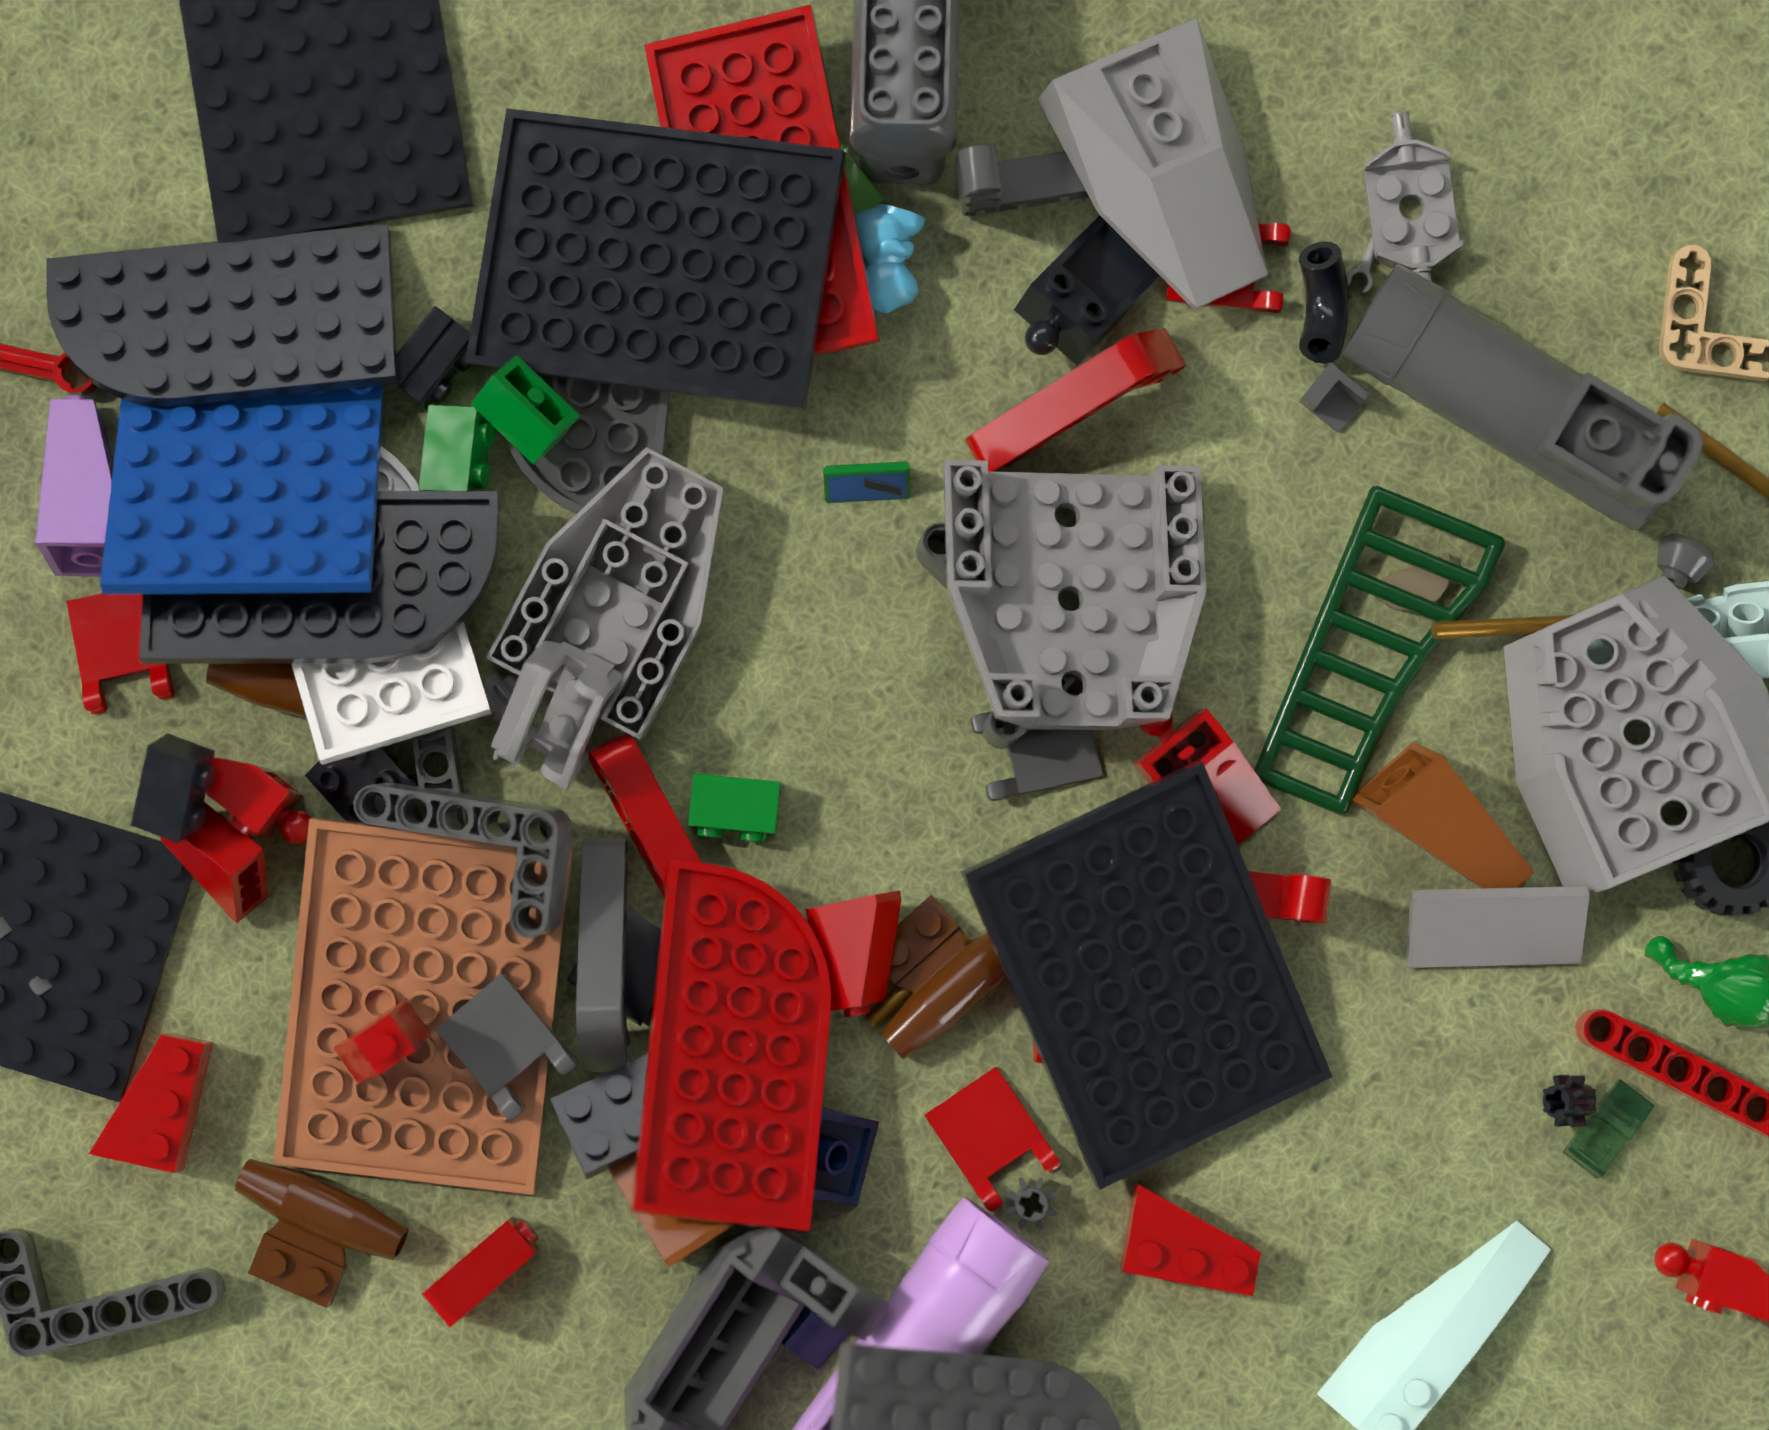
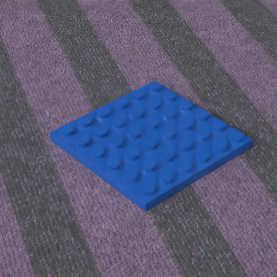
[100,385,385,594]

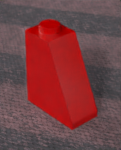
[160,802,269,923]
[805,890,901,1017]
[333,998,431,1084]
[422,1217,540,1328]

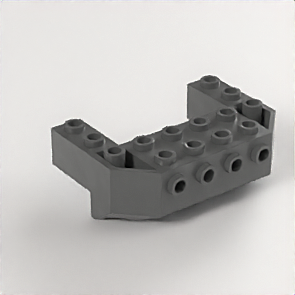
[624,1227,889,1430]

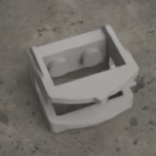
[491,640,622,791]

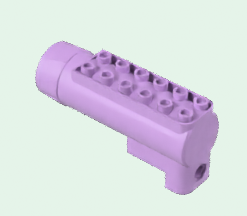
[792,1196,1050,1430]

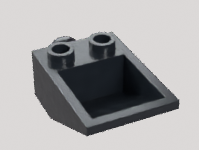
[1014,215,1160,366]

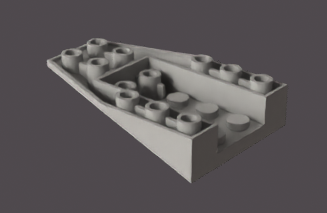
[1038,18,1268,310]
[486,447,724,740]

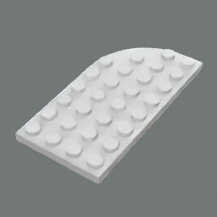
[292,446,491,765]

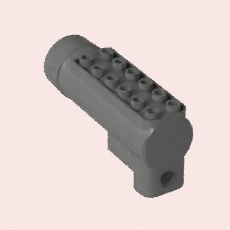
[849,0,960,185]
[1341,263,1703,531]

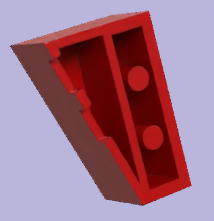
[89,1033,213,1173]
[1120,1182,1261,1296]

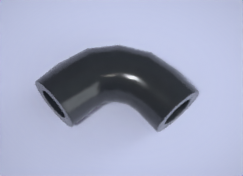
[1299,241,1349,364]

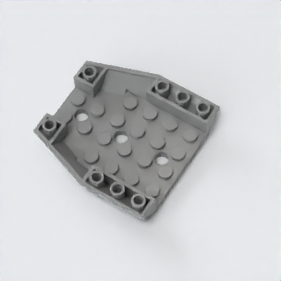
[943,460,1206,730]
[1504,576,1769,895]

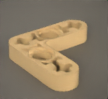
[1659,245,1769,381]

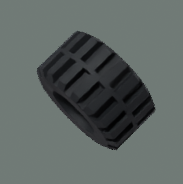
[1673,822,1769,916]

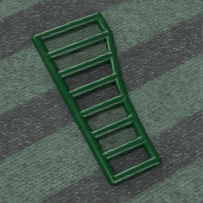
[1254,486,1506,815]

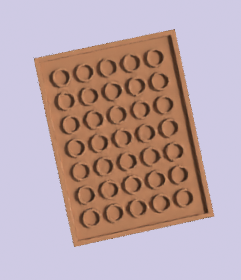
[273,817,573,1195]

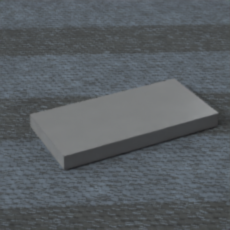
[1406,886,1590,968]

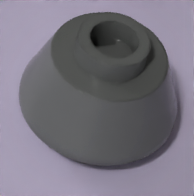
[1657,533,1715,588]

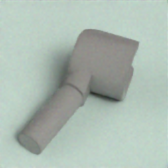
[1347,237,1375,294]

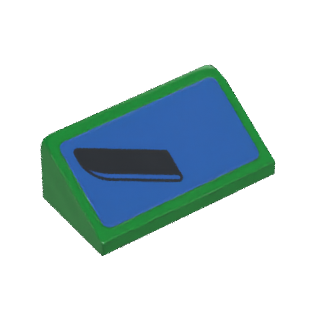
[823,461,911,503]

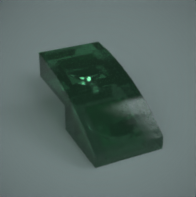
[1562,1079,1655,1179]

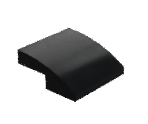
[567,908,661,1026]

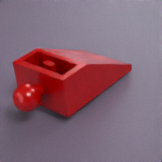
[1132,708,1281,845]
[206,757,312,845]
[1654,1238,1769,1322]

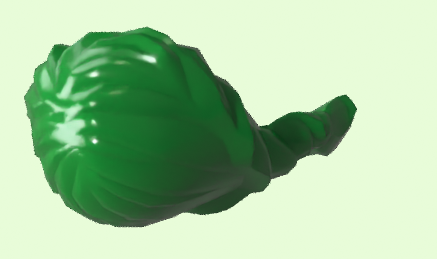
[1645,936,1769,1029]

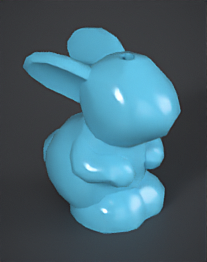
[855,204,926,313]

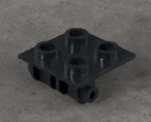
[305,747,417,824]

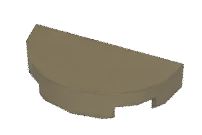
[1375,553,1451,612]

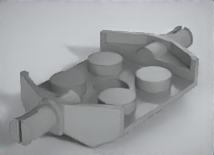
[1363,111,1463,281]

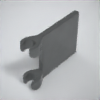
[970,692,1103,801]
[436,973,578,1120]

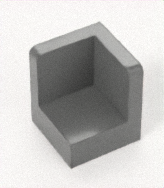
[1299,362,1370,432]

